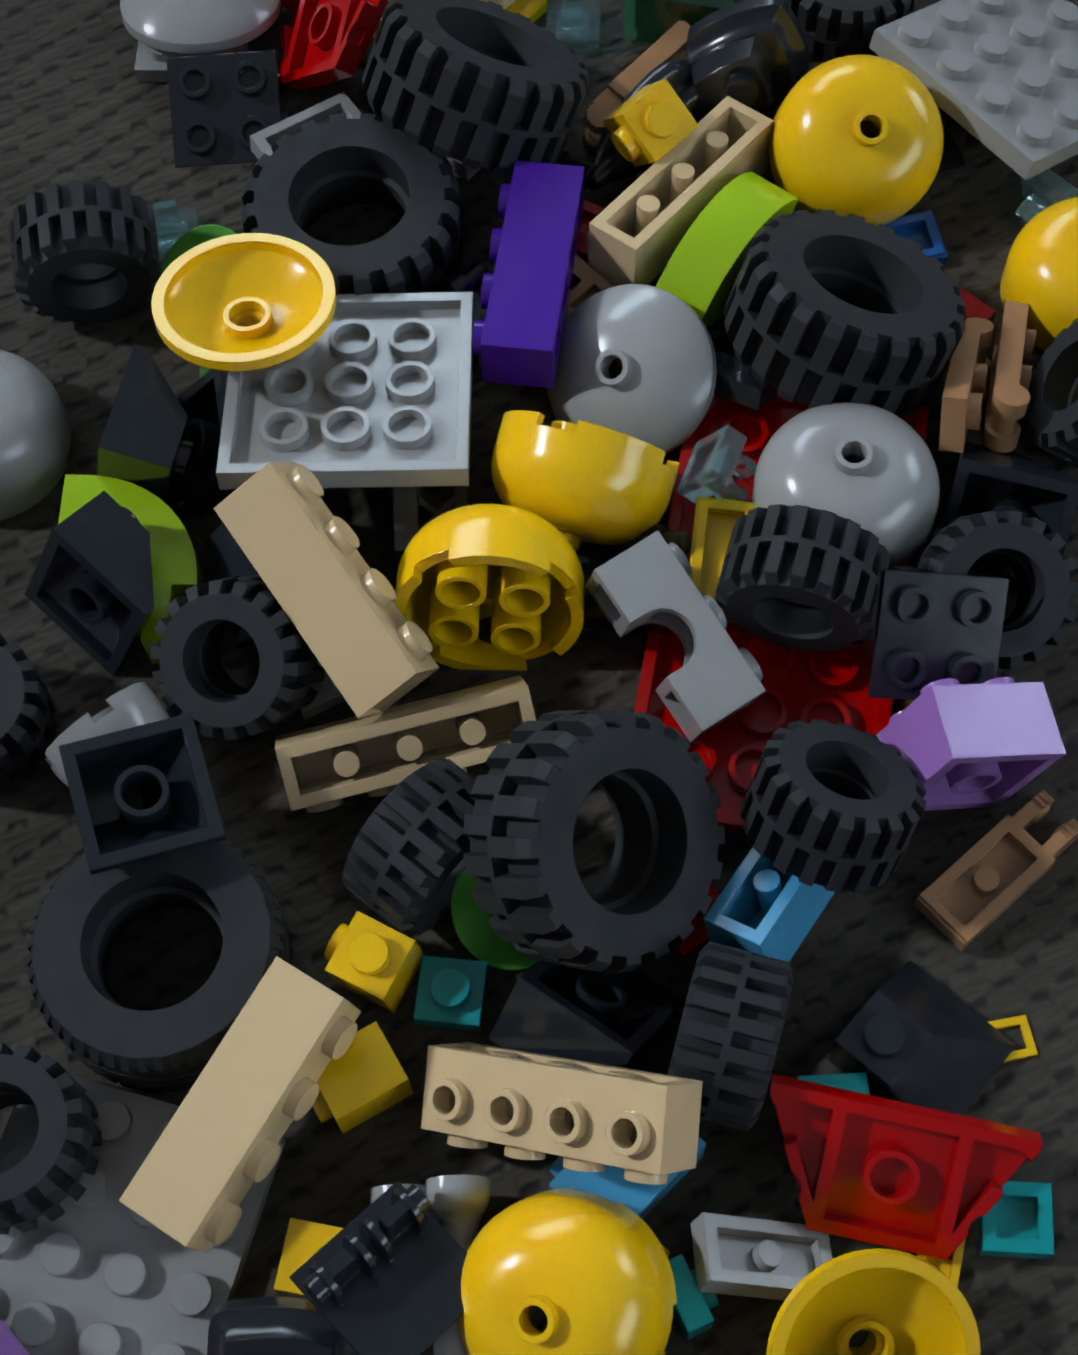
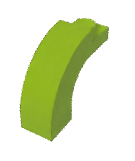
[655,171,799,327]
[58,474,205,664]

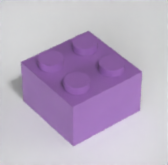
[876,677,1066,811]

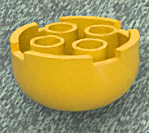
[768,54,944,227]
[1000,197,1078,351]
[491,410,680,551]
[394,504,584,671]
[457,1188,677,1355]

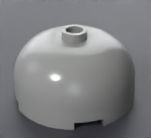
[0,350,72,521]
[751,401,940,570]

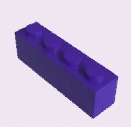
[471,160,584,388]

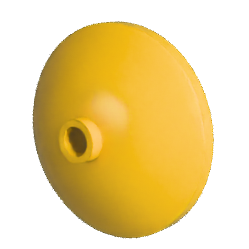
[151,233,337,372]
[766,1248,981,1355]

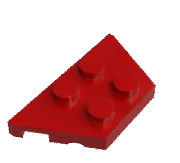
[280,0,389,91]
[770,1074,1043,1260]

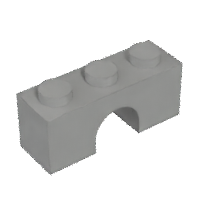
[586,531,766,743]

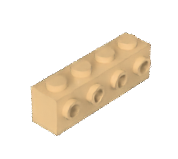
[586,96,774,287]
[213,461,439,718]
[275,675,536,813]
[119,956,361,1253]
[421,1042,703,1185]

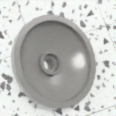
[120,0,281,54]
[547,284,717,454]

